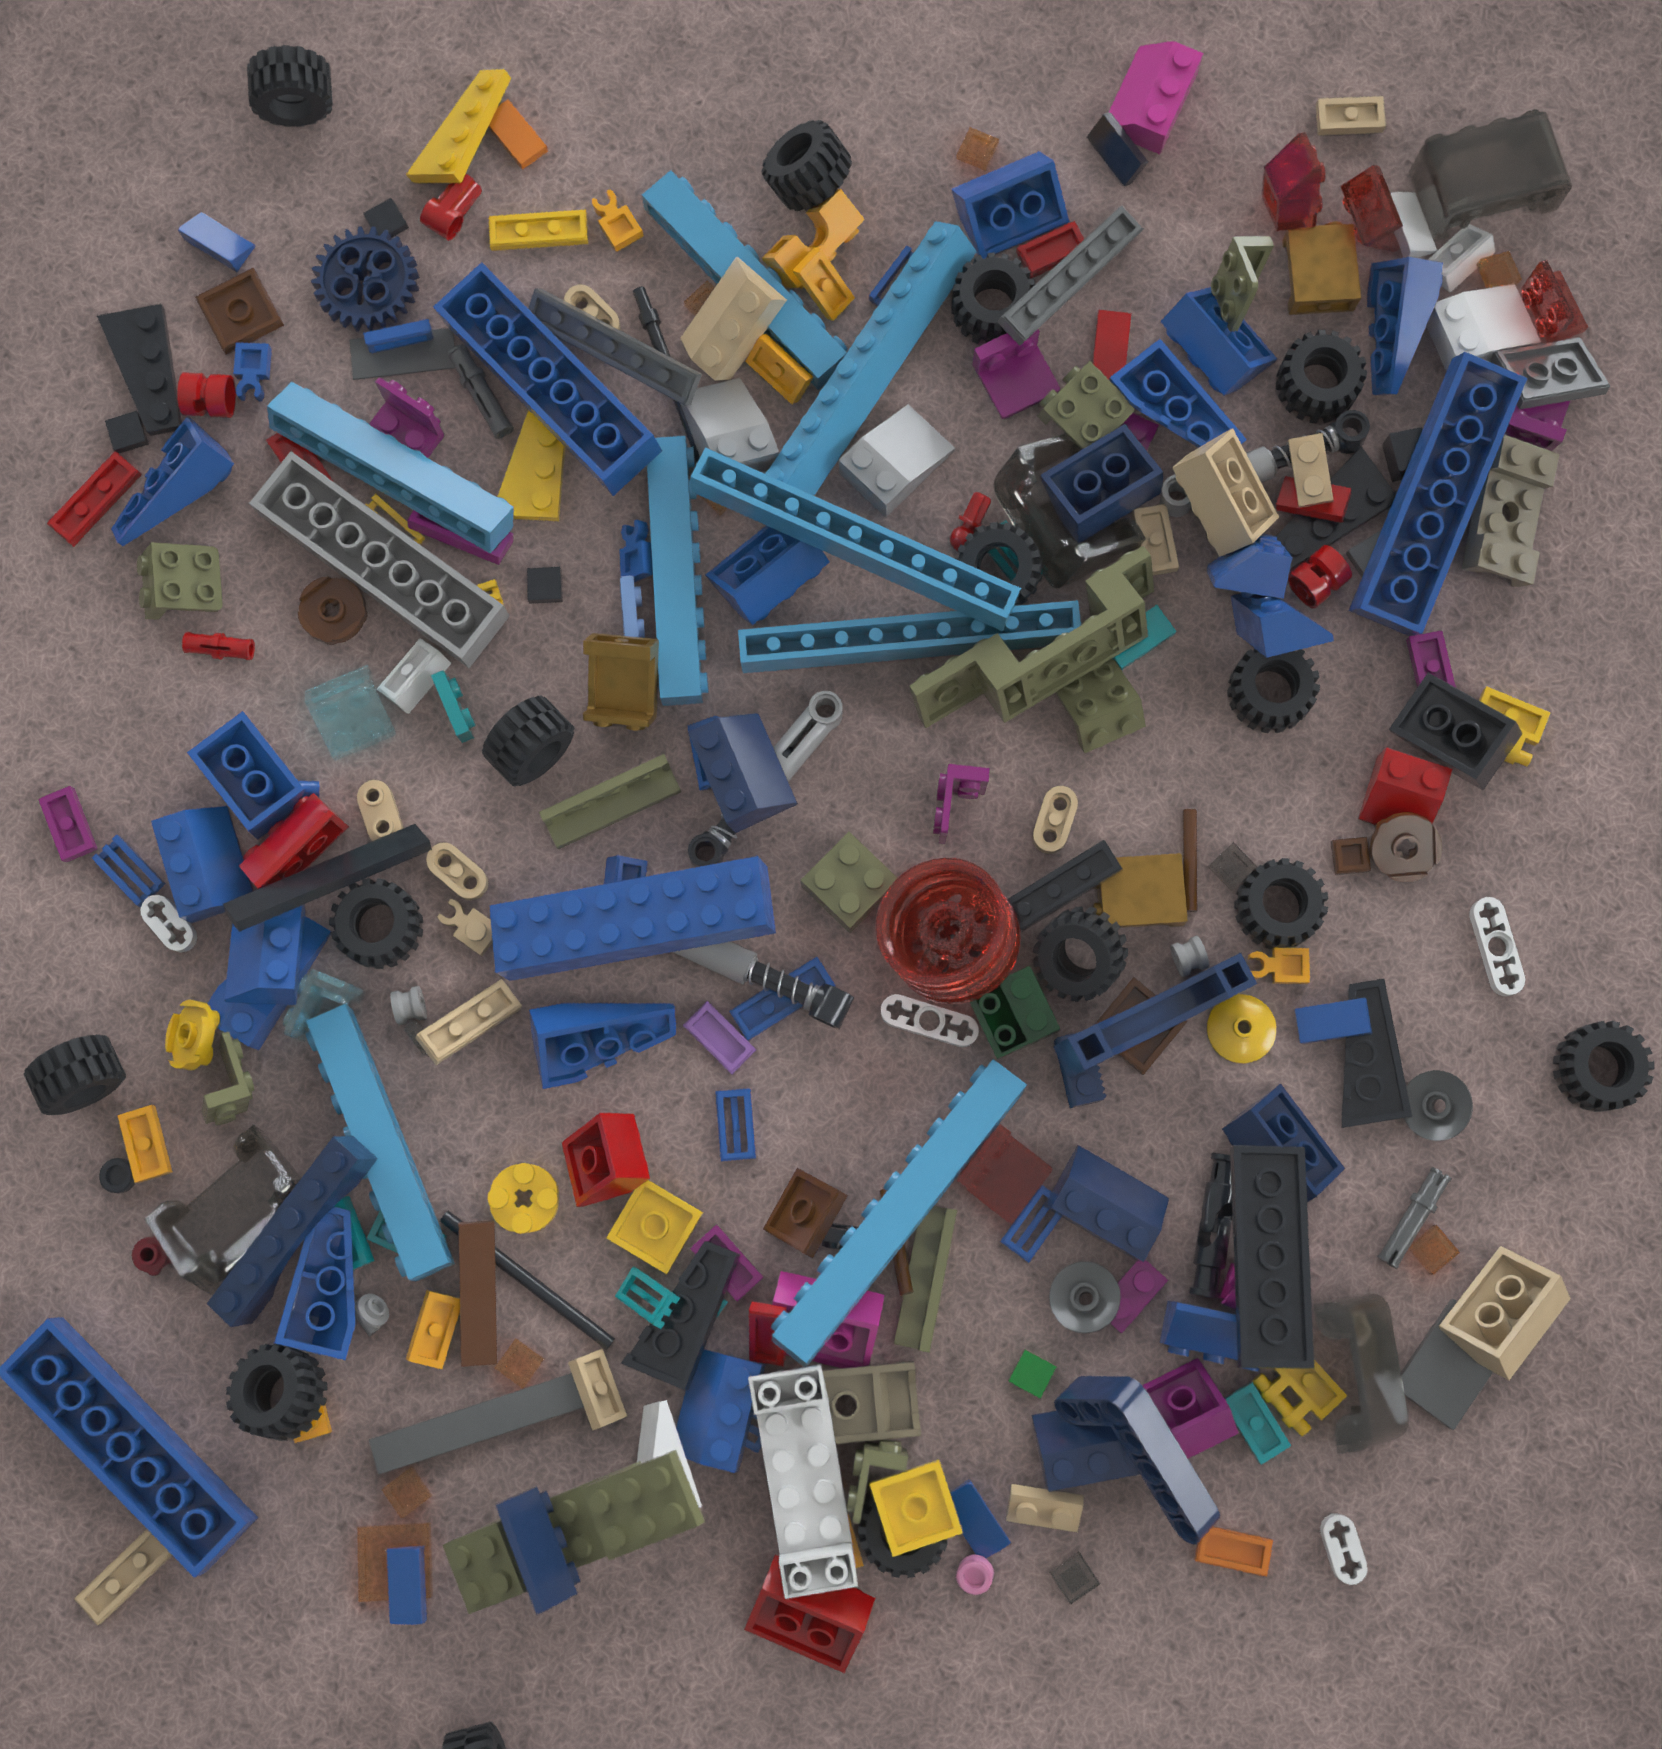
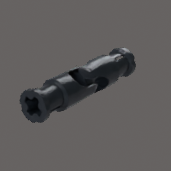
[1189,1153,1233,1299]

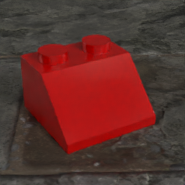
[1358,747,1453,825]
[561,1112,650,1207]

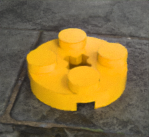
[165,999,220,1071]
[487,1163,559,1234]

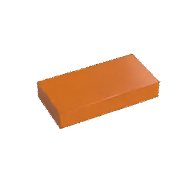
[488,99,548,170]
[1194,1526,1273,1577]

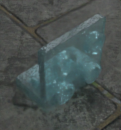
[305,665,396,760]
[283,969,365,1042]

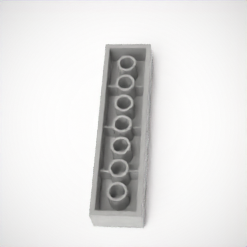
[249,451,510,668]

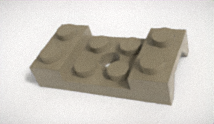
[1462,435,1559,587]
[822,1361,921,1444]

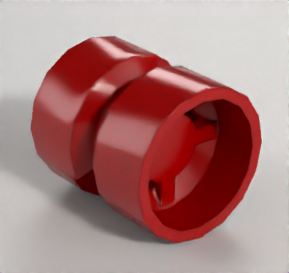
[177,372,236,418]
[1287,545,1352,609]

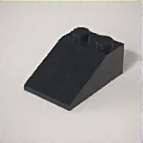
[1389,673,1523,790]

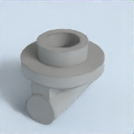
[355,1294,389,1337]

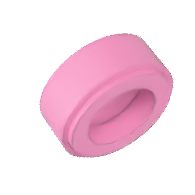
[956,1555,994,1595]

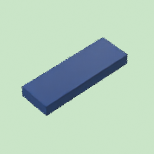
[729,957,836,1041]

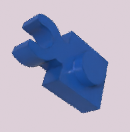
[233,343,272,402]
[619,519,653,582]

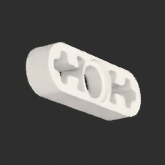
[1470,897,1525,996]
[881,994,979,1047]

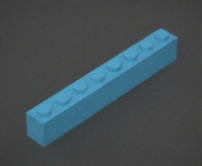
[642,170,848,390]
[267,382,514,553]
[647,436,709,706]
[306,1004,455,1282]

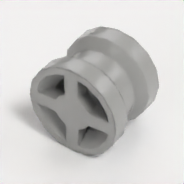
[1170,936,1210,977]
[390,986,427,1025]

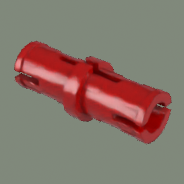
[182,632,255,660]

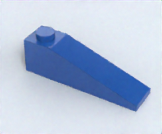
[1367,257,1443,396]
[1109,339,1247,448]
[111,416,234,546]
[207,916,332,1050]
[529,1003,676,1089]
[275,1207,356,1360]

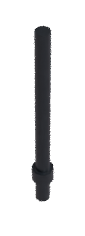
[633,286,700,463]
[440,1210,615,1350]

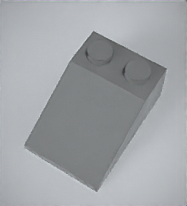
[680,378,779,472]
[838,404,956,517]

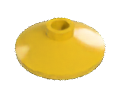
[1207,994,1276,1063]

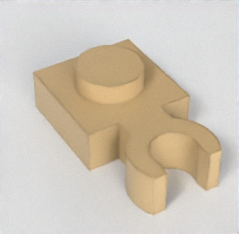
[437,899,493,956]

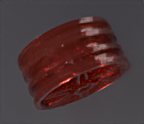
[876,858,1021,1004]

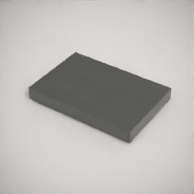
[1490,337,1610,409]
[1392,1299,1493,1430]

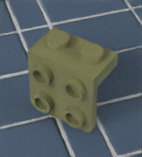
[1211,236,1274,331]
[1037,361,1134,449]
[137,542,223,620]
[1055,659,1146,753]
[202,1031,254,1125]
[847,1439,908,1524]

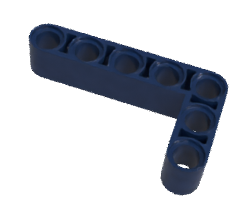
[1054,1376,1220,1545]

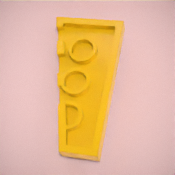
[406,69,511,183]
[498,410,565,521]

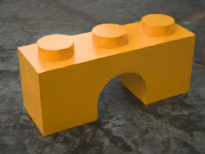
[761,189,865,289]

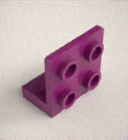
[972,329,1060,419]
[369,377,445,458]
[1504,401,1570,451]
[933,764,990,844]

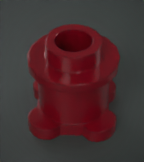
[132,1233,178,1276]

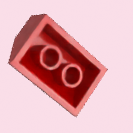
[239,793,349,889]
[744,1555,875,1673]

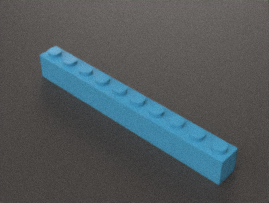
[765,221,977,496]
[690,447,1021,631]
[738,600,1081,673]
[771,1059,1027,1367]

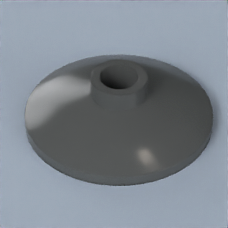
[1404,1070,1473,1141]
[1049,1261,1121,1333]

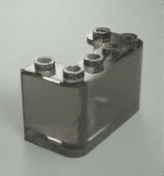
[1409,109,1572,242]

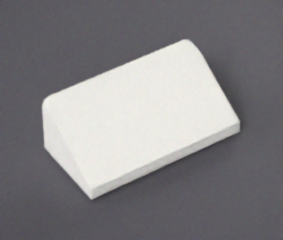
[1383,192,1437,258]
[1428,223,1495,292]
[377,638,451,714]

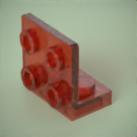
[1340,165,1403,252]
[1521,260,1588,343]
[955,1124,1053,1223]

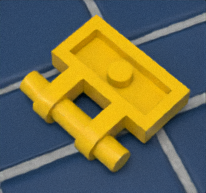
[1479,686,1550,767]
[1252,1360,1347,1437]

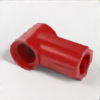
[420,174,483,241]

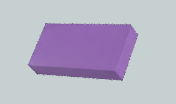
[683,1001,756,1074]

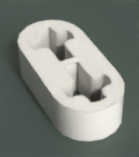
[140,895,197,953]
[1320,1513,1367,1585]

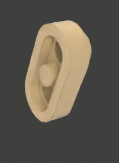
[564,285,621,330]
[357,780,403,841]
[1032,786,1078,854]
[426,843,488,900]

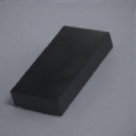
[1087,112,1148,187]

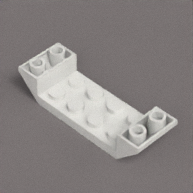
[748,1365,858,1599]

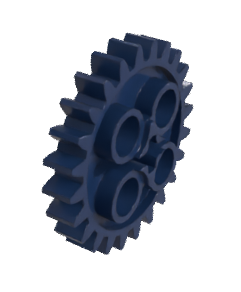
[311,226,420,332]

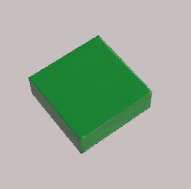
[1008,1349,1056,1399]

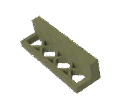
[539,754,681,850]
[894,1206,957,1353]

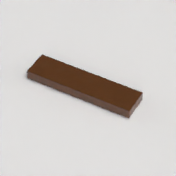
[458,1220,497,1367]

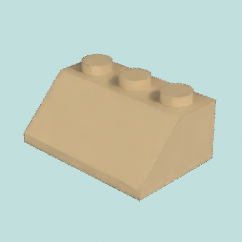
[681,257,787,381]
[1172,428,1279,557]
[1439,1246,1570,1380]

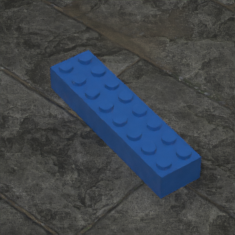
[433,262,662,496]
[1348,352,1527,636]
[489,856,776,981]
[0,1317,258,1578]

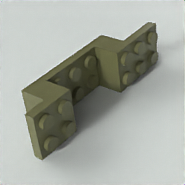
[909,546,1154,728]
[442,1449,705,1614]

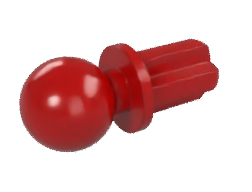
[950,492,991,551]

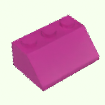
[1108,41,1204,154]
[772,1271,885,1368]

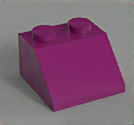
[1142,1358,1239,1459]

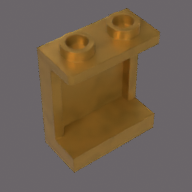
[1282,221,1361,315]
[583,633,659,731]
[1093,853,1188,928]

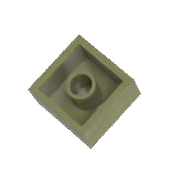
[800,832,899,933]

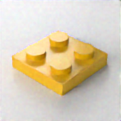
[606,1180,704,1274]
[870,1459,963,1557]

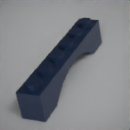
[1053,953,1257,1079]
[206,1136,378,1327]

